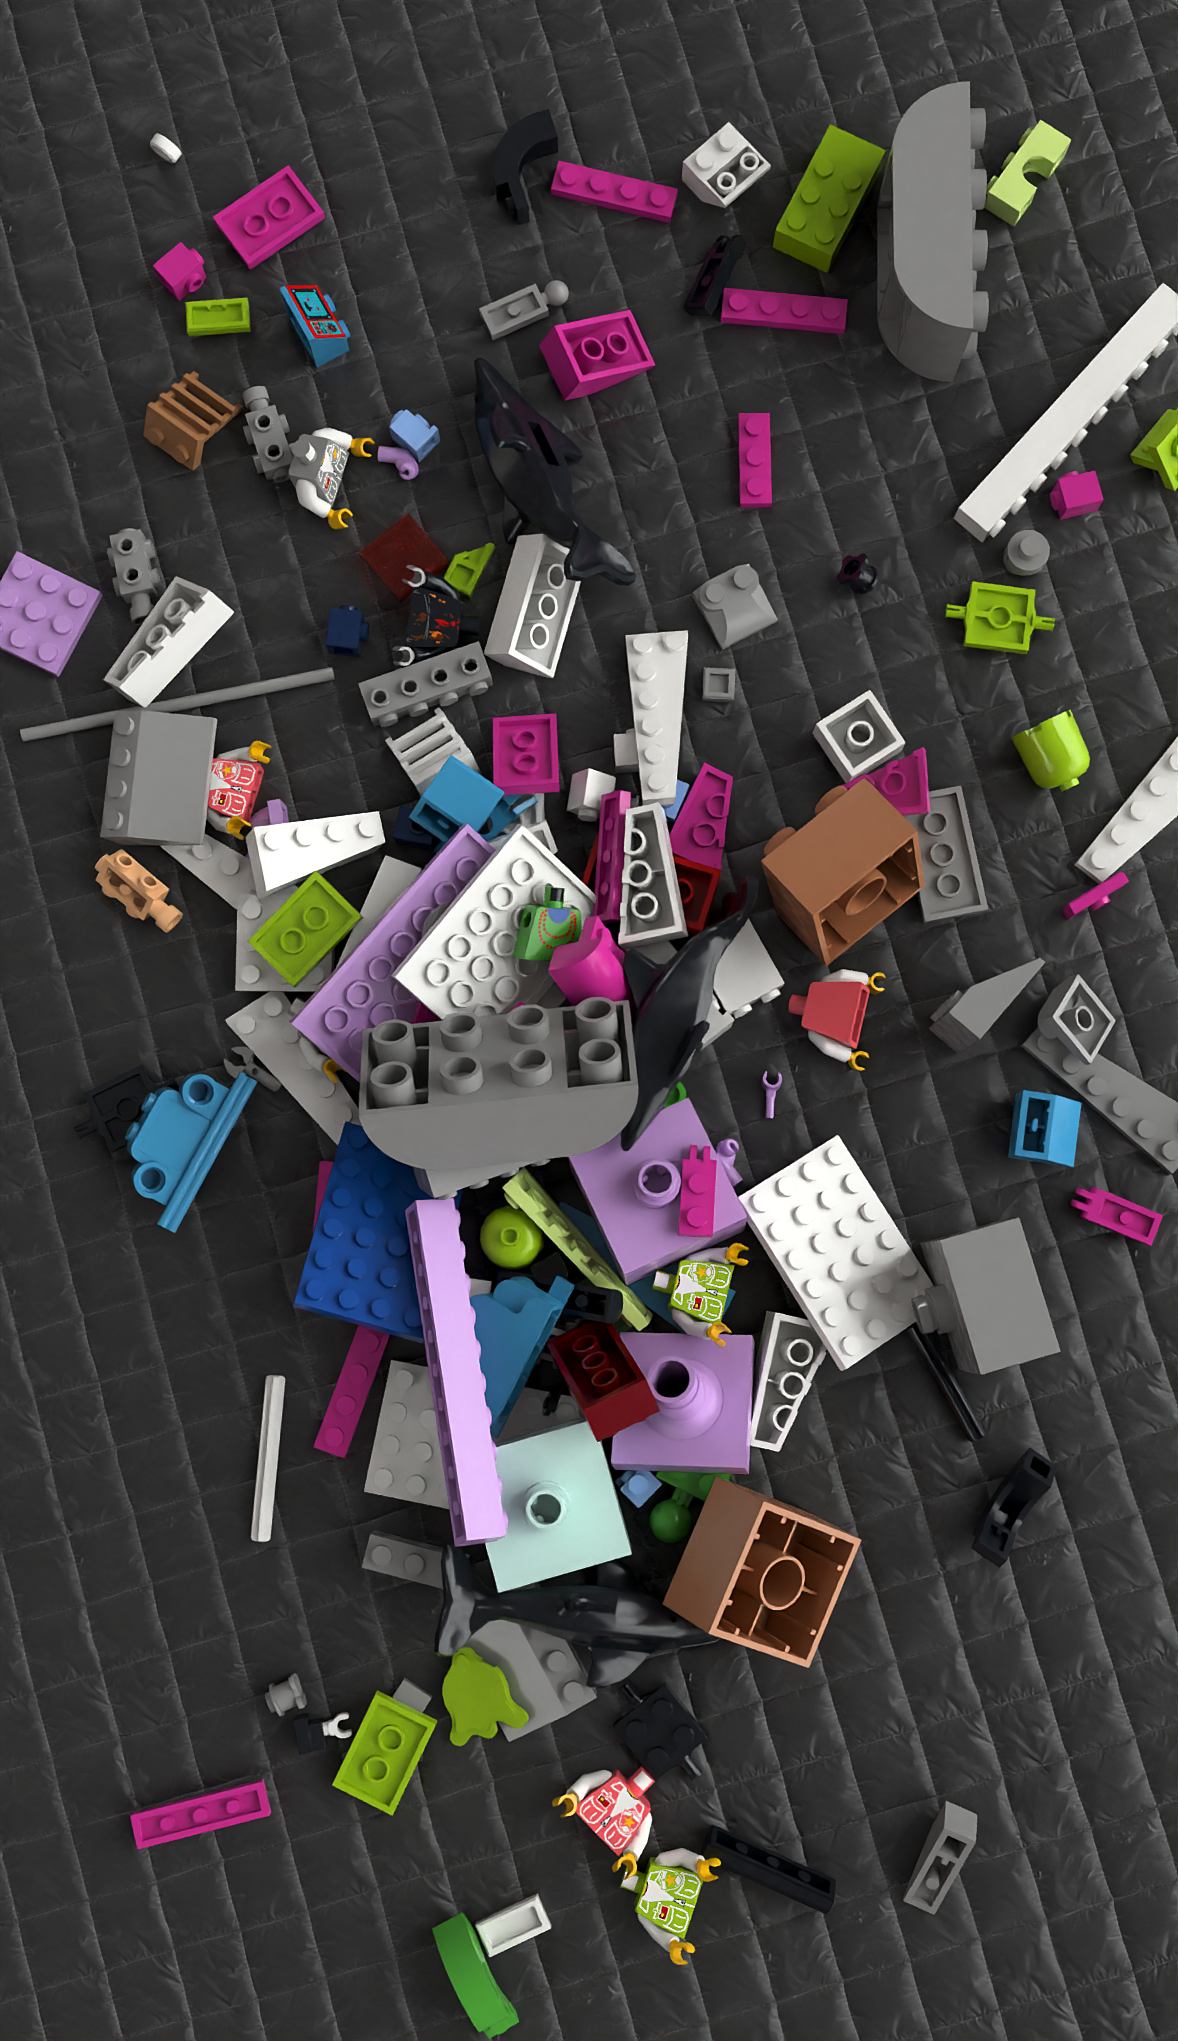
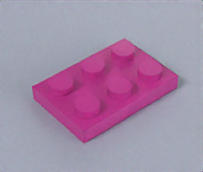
[213,165,325,270]
[493,713,560,795]

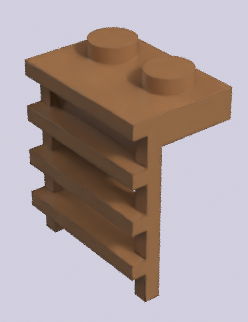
[143,371,243,471]

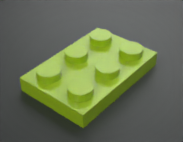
[247,871,364,988]
[332,1690,438,1816]

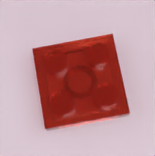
[359,514,449,603]

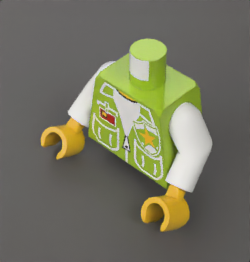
[652,1243,749,1347]
[620,1848,721,1965]

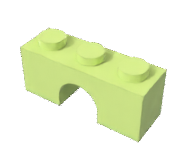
[984,120,1071,227]

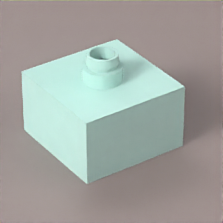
[485,1418,632,1593]

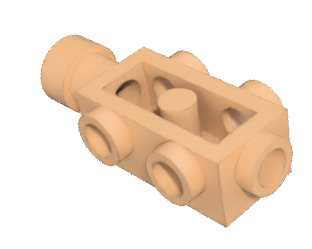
[95,848,183,933]

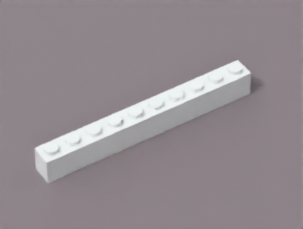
[954,283,1178,542]

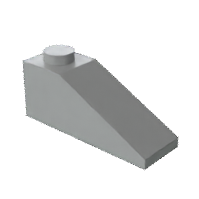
[903,1801,977,1915]

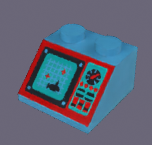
[279,285,351,367]

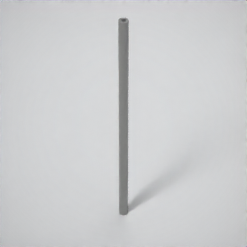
[20,667,335,742]

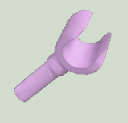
[761,1071,782,1118]

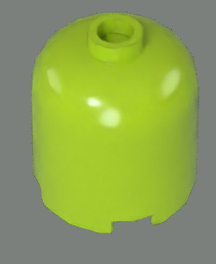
[1011,709,1090,791]
[480,1205,545,1270]

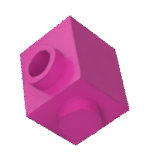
[153,242,207,301]
[1050,471,1104,520]

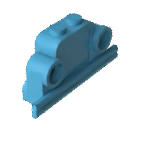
[125,1072,257,1233]
[469,1276,575,1439]

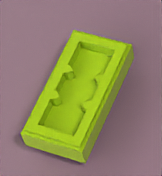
[185,298,251,336]

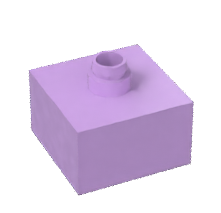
[568,1097,747,1286]

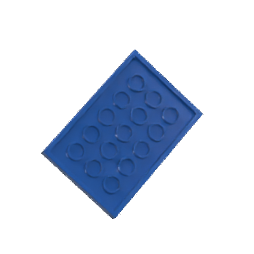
[293,1121,463,1344]

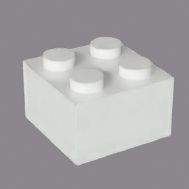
[812,690,906,783]

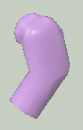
[378,446,419,480]
[715,1138,743,1187]

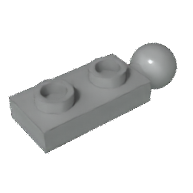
[479,280,569,340]

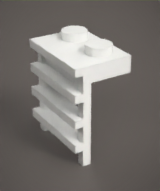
[385,708,483,797]

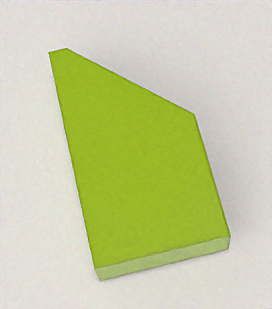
[444,543,495,599]

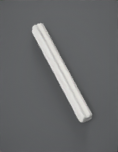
[251,1375,286,1542]

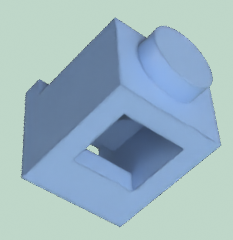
[389,409,440,463]
[614,1470,662,1508]

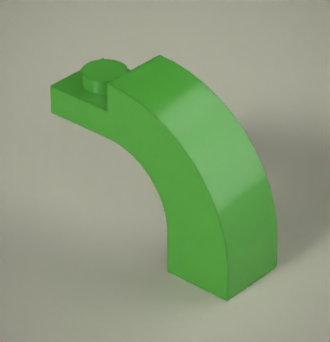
[432,1913,519,2039]

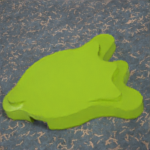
[442,1646,529,1747]

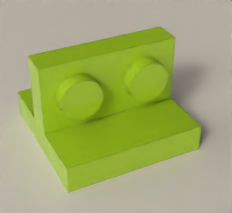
[1130,408,1178,491]

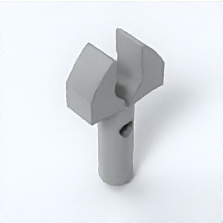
[224,1047,281,1092]

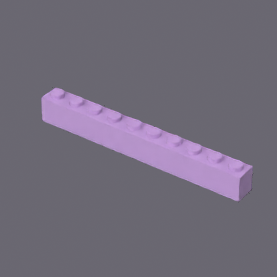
[405,1198,508,1547]

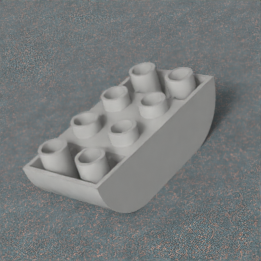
[876,81,989,382]
[358,997,638,1171]

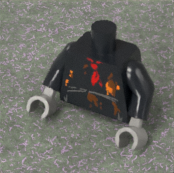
[393,565,481,666]

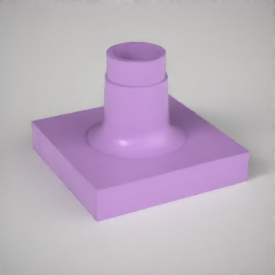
[611,1332,755,1474]

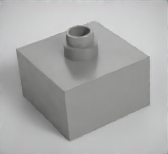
[911,1217,1061,1375]

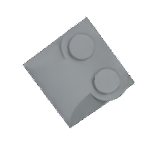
[692,564,778,650]
[1038,974,1116,1065]

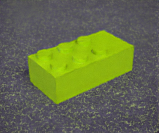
[773,124,886,273]

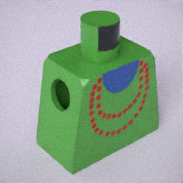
[513,886,582,961]

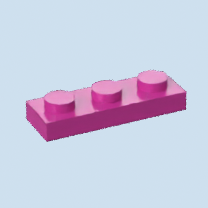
[738,413,772,508]

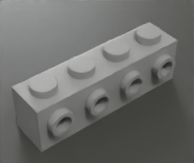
[358,641,493,727]

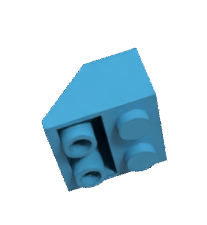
[409,755,505,843]
[1008,1090,1082,1167]

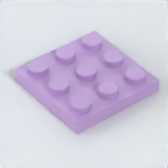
[0,551,103,677]

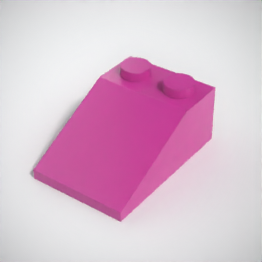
[539,310,655,401]

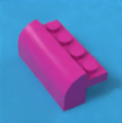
[548,915,636,1022]

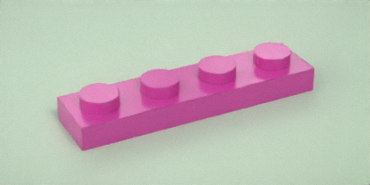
[551,161,678,223]
[721,288,848,334]
[593,790,631,924]
[313,1325,391,1458]
[130,1779,271,1850]

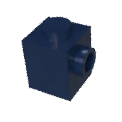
[325,605,369,657]
[393,806,441,851]

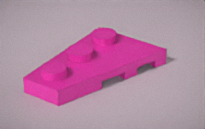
[841,747,930,816]
[669,763,733,870]

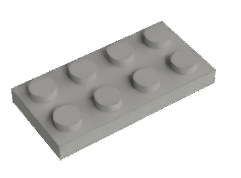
[903,786,988,924]

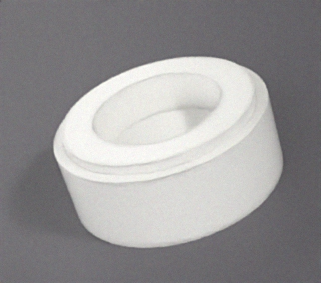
[150,133,182,163]

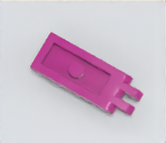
[678,1145,717,1238]
[1069,1186,1163,1246]

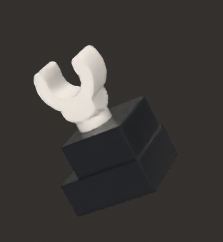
[293,1712,352,1755]

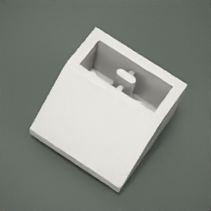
[682,122,771,208]

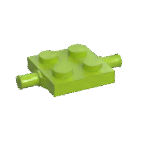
[945,582,1055,654]

